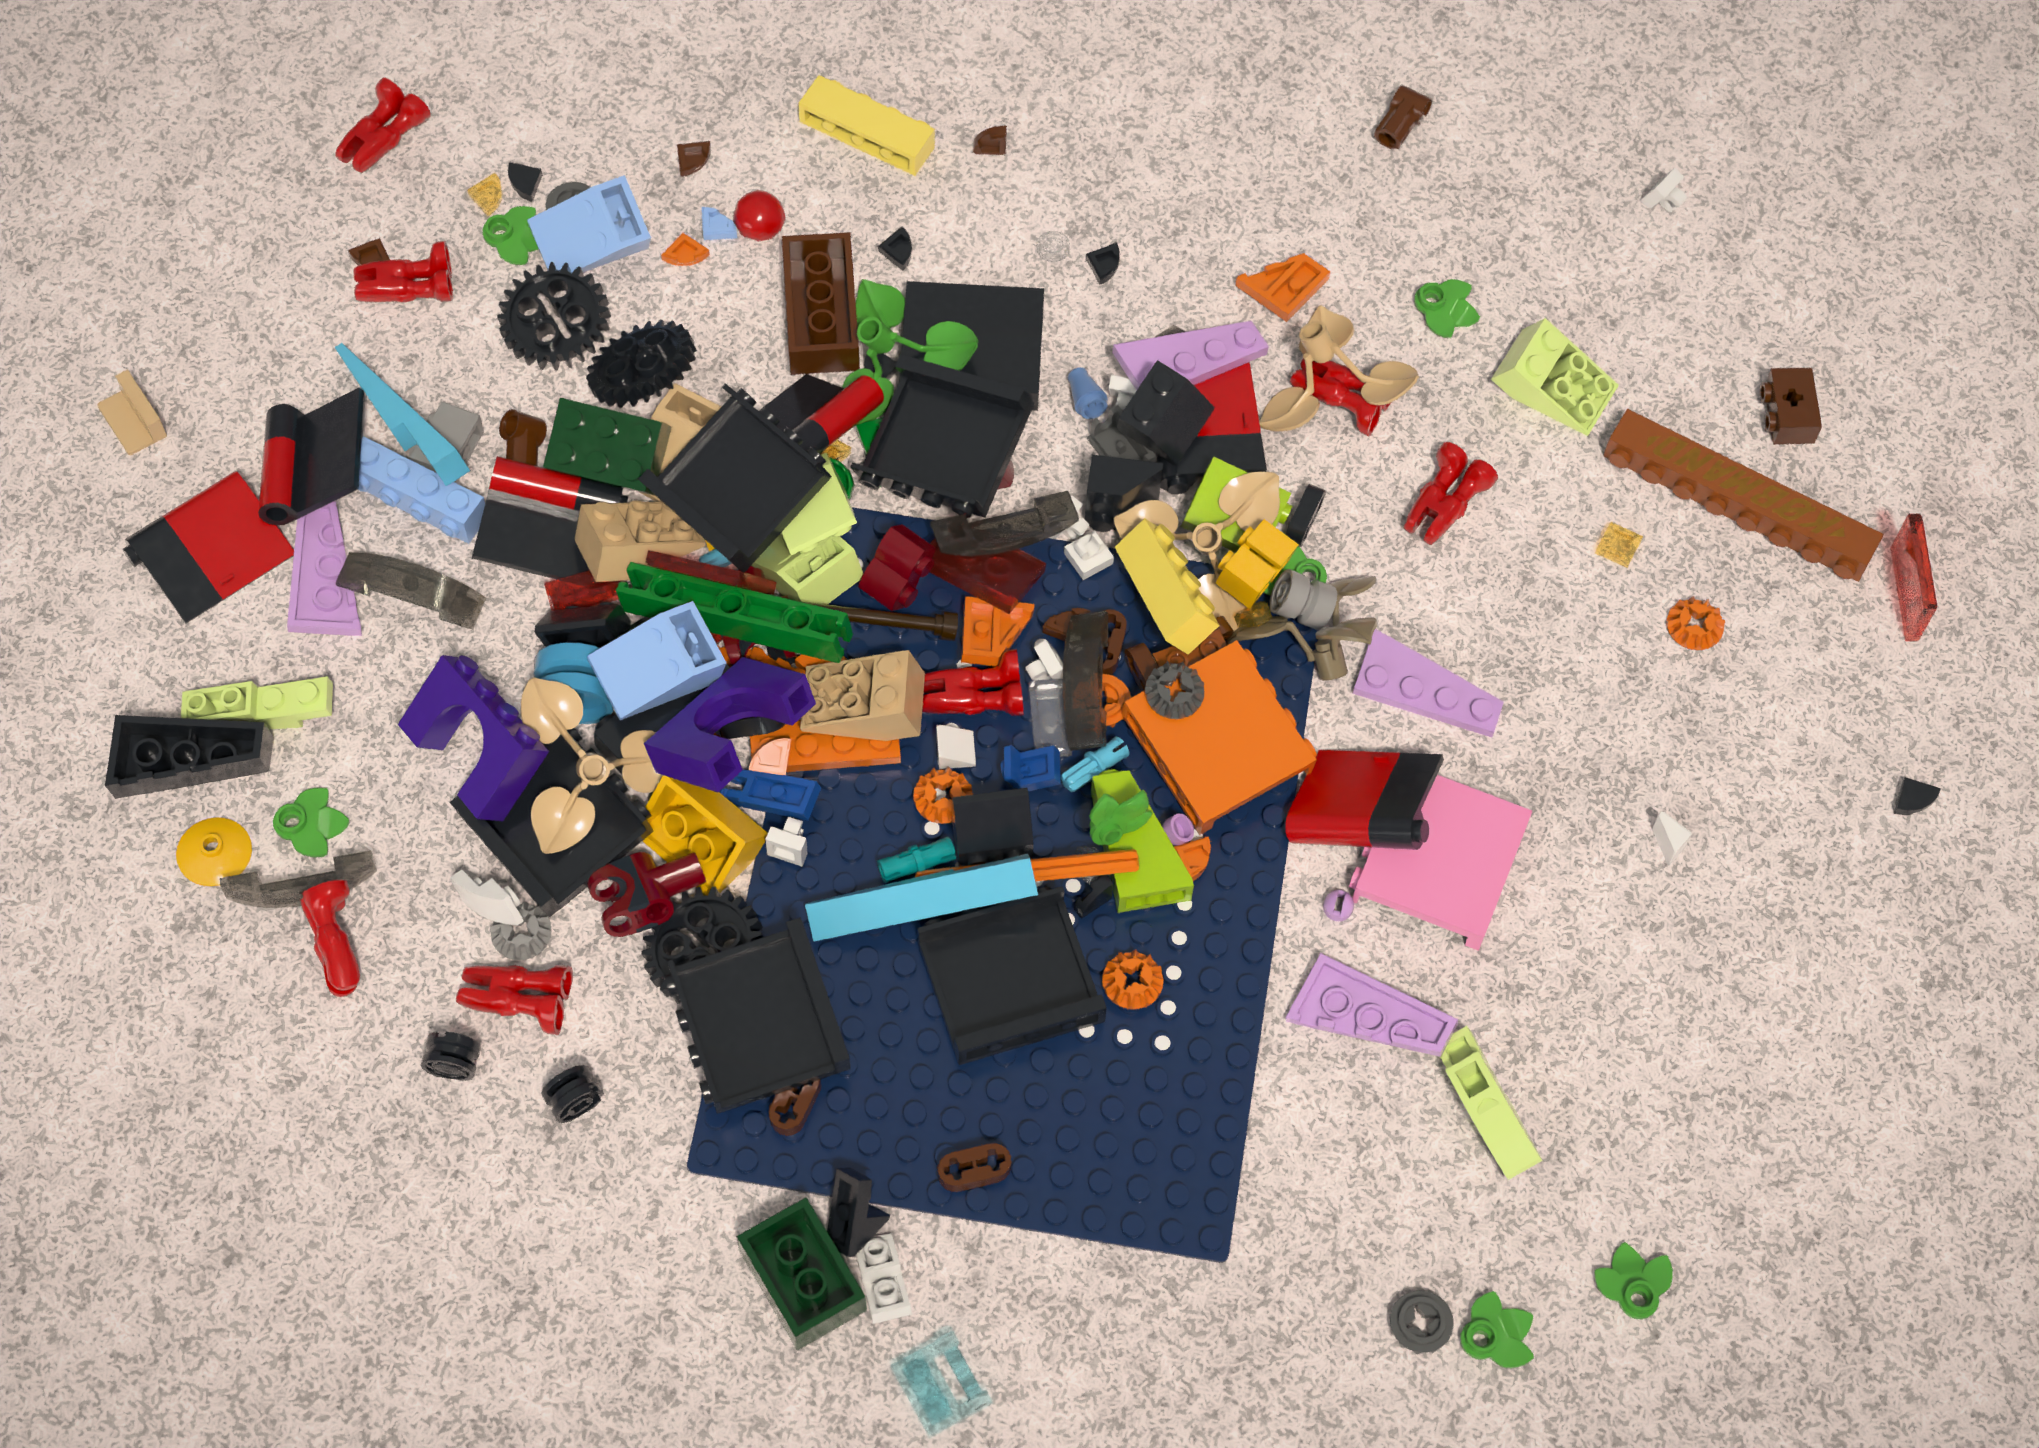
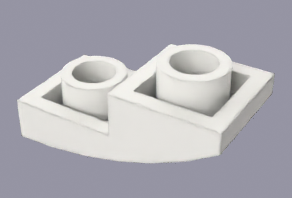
[450,869,524,925]
[856,1233,912,1324]

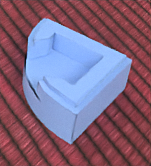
[702,207,737,240]

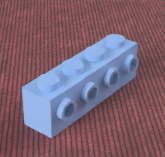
[358,436,485,544]

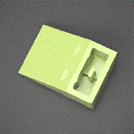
[1491,318,1619,436]
[781,452,857,555]
[751,533,863,605]

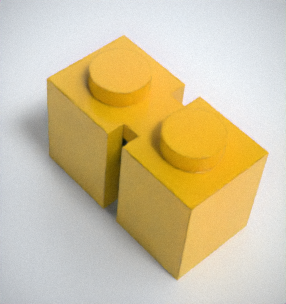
[1215,519,1299,609]

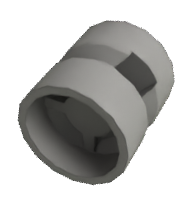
[1270,569,1337,630]

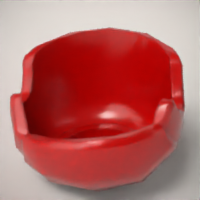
[733,190,786,242]

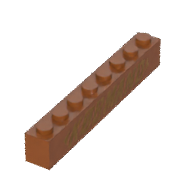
[1603,409,1884,582]

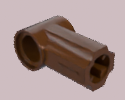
[1374,84,1433,150]
[499,409,547,466]

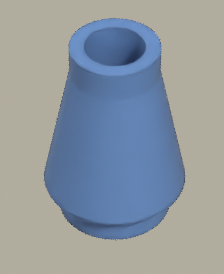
[1068,367,1108,419]

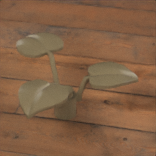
[1226,576,1378,681]

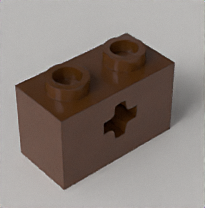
[1760,368,1822,445]

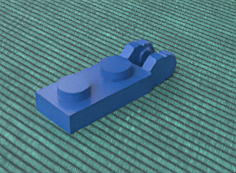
[719,769,821,821]

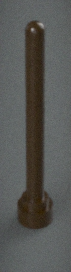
[803,602,958,641]

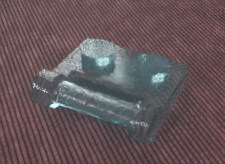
[891,1331,993,1438]

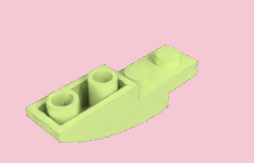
[181,676,333,729]
[1440,1026,1542,1180]

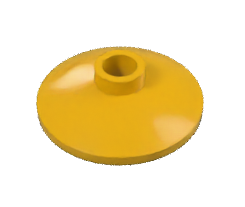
[176,817,252,886]

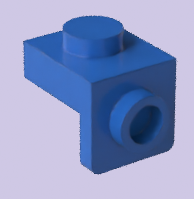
[1001,745,1061,791]

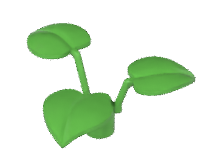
[842,279,979,425]

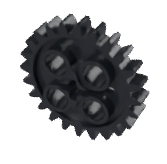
[497,262,611,371]
[586,320,697,408]
[642,886,764,1004]

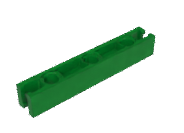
[616,562,853,663]

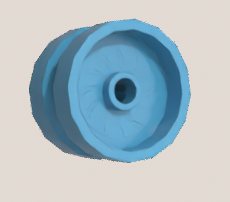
[534,643,613,724]

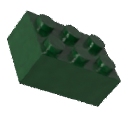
[543,398,672,496]
[736,1197,867,1351]

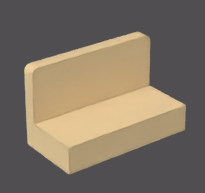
[97,369,167,455]

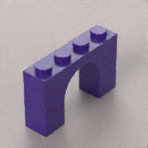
[397,655,549,821]
[644,657,816,792]

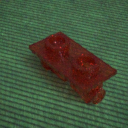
[544,570,621,610]

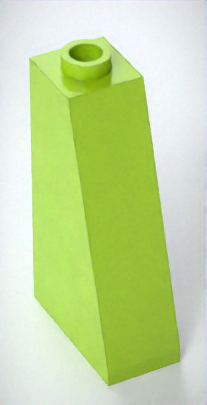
[1091,769,1194,913]

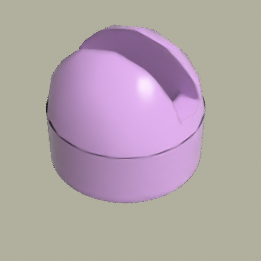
[1162,814,1194,846]
[1323,890,1354,921]

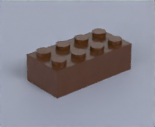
[782,232,860,375]

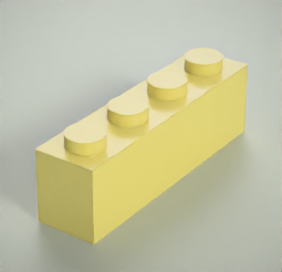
[798,75,935,176]
[1115,518,1220,655]

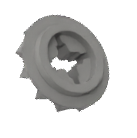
[490,901,552,960]

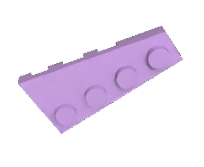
[1112,321,1269,390]
[287,501,362,636]
[1353,629,1504,737]
[1286,953,1458,1057]

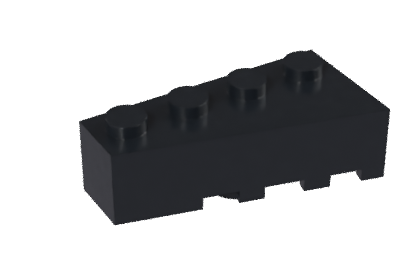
[105,715,274,799]

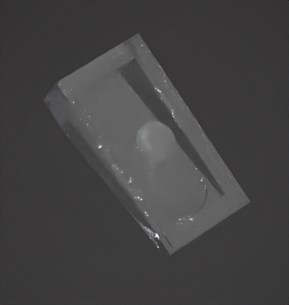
[1028,679,1072,757]

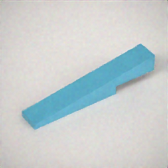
[334,343,470,486]
[805,854,1038,941]

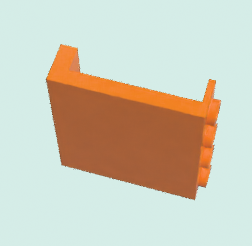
[1122,640,1317,835]

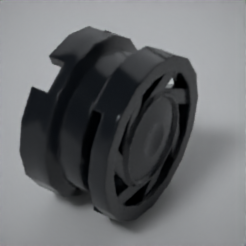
[421,1031,481,1081]
[541,1065,604,1123]

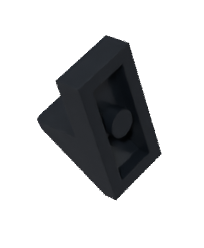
[827,1168,890,1257]

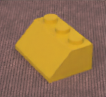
[642,775,768,896]

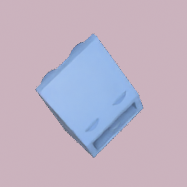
[527,175,651,273]
[587,601,726,720]

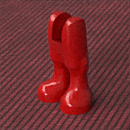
[335,77,431,173]
[353,241,453,302]
[1290,358,1391,436]
[1403,442,1498,545]
[922,649,1024,716]
[300,880,360,997]
[456,965,573,1035]

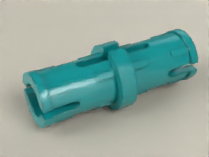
[877,837,956,883]

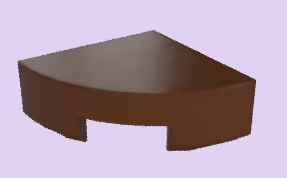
[973,125,1007,155]
[677,141,711,177]
[348,238,390,266]
[1042,608,1090,645]

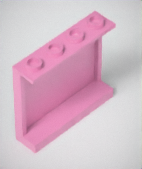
[1349,775,1532,951]

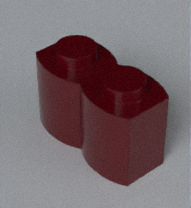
[858,524,936,611]

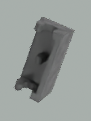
[1087,404,1156,462]

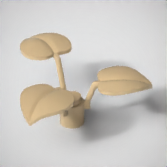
[1259,305,1419,432]
[1114,472,1280,631]
[521,677,663,854]

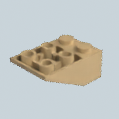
[639,383,722,502]
[575,501,706,582]
[800,650,925,741]

